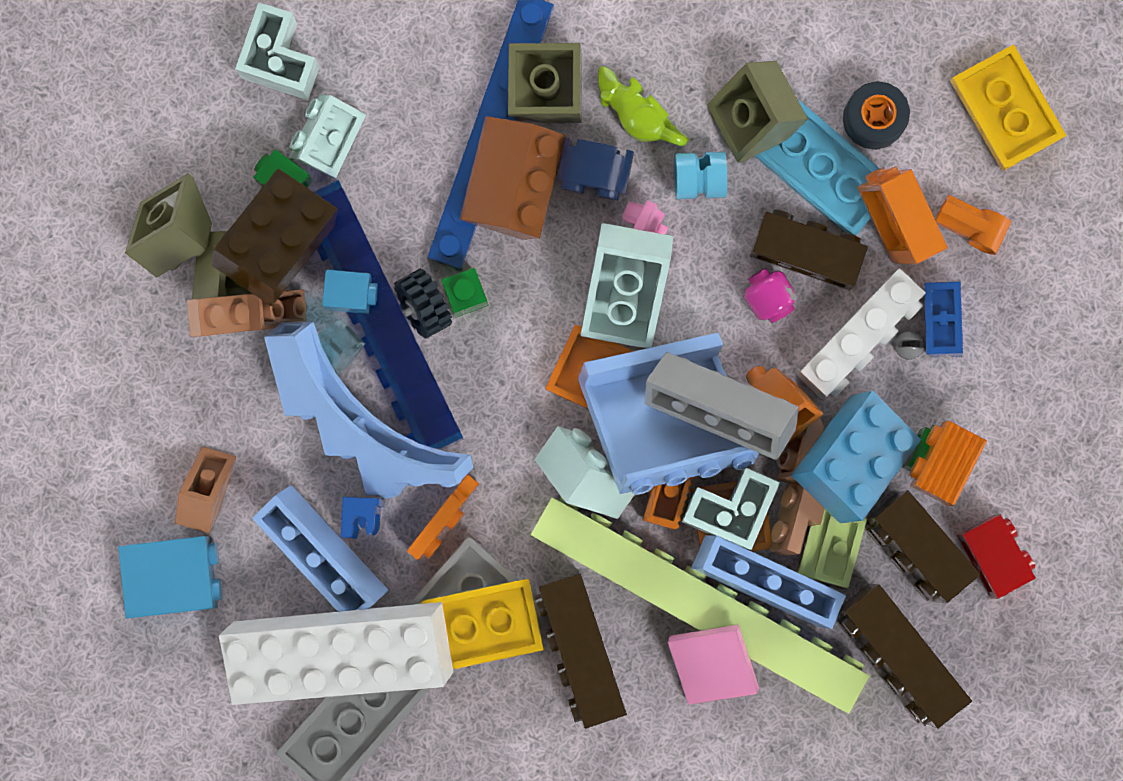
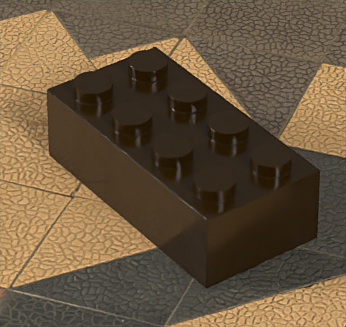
[534,573,627,729]
[837,584,972,729]

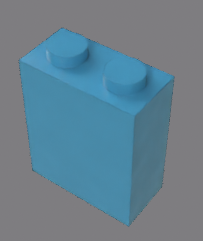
[118,536,223,619]

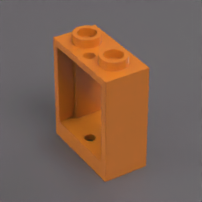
[857,166,948,264]

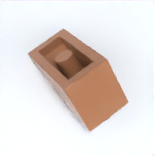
[175,446,236,534]

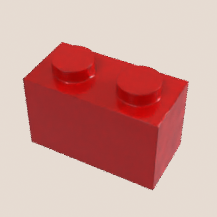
[956,514,1036,599]

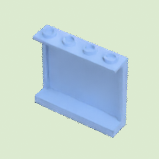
[578,333,759,495]

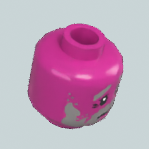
[744,268,797,324]

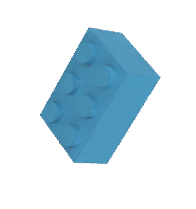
[791,391,921,523]

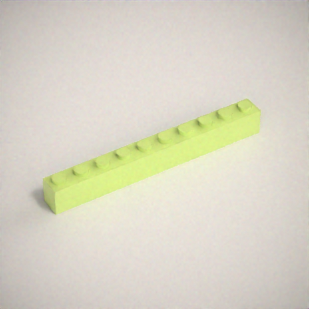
[531,497,870,714]

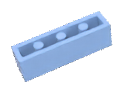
[252,485,389,612]
[691,535,846,629]

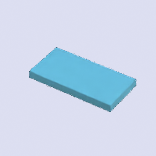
[755,100,880,236]

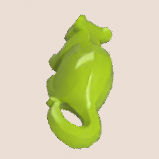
[598,66,690,147]

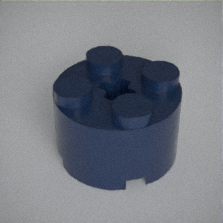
[556,138,634,201]

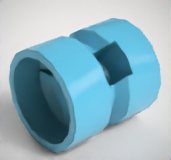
[674,151,727,200]

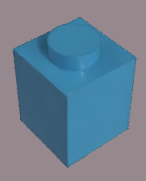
[322,270,378,314]

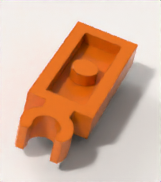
[407,474,479,560]

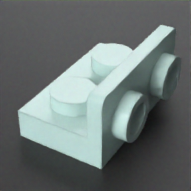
[289,95,366,178]

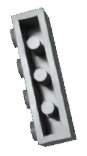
[645,352,799,460]

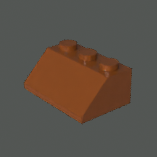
[459,117,566,240]

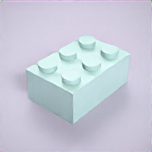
[581,223,673,348]

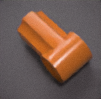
[935,194,1011,255]

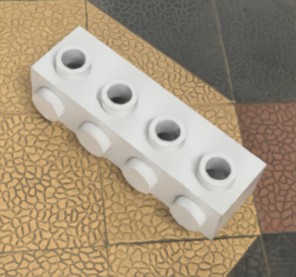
[796,268,926,400]

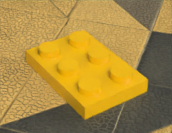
[950,44,1067,172]
[422,578,544,669]

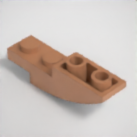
[187,289,307,337]
[770,417,825,556]

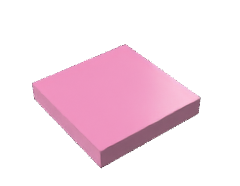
[668,624,759,705]

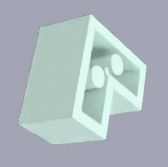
[235,2,319,100]
[535,426,634,519]
[681,468,780,550]

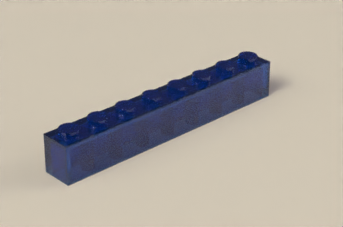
[314,180,465,451]

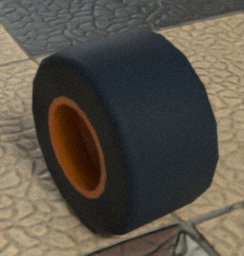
[843,81,910,150]

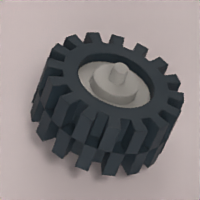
[394,268,452,339]

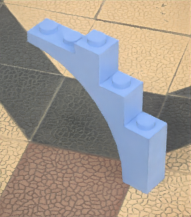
[264,322,473,498]

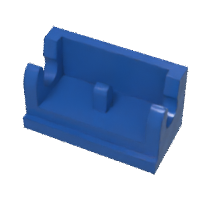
[924,282,963,357]
[341,497,385,539]

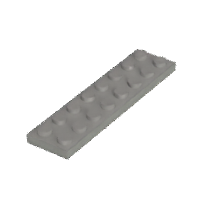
[275,536,518,781]

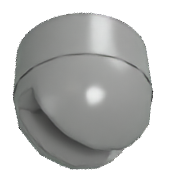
[895,331,925,360]

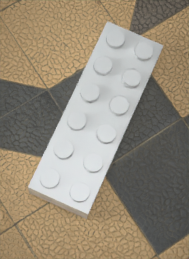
[219,602,453,705]

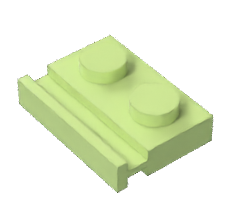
[797,509,867,589]

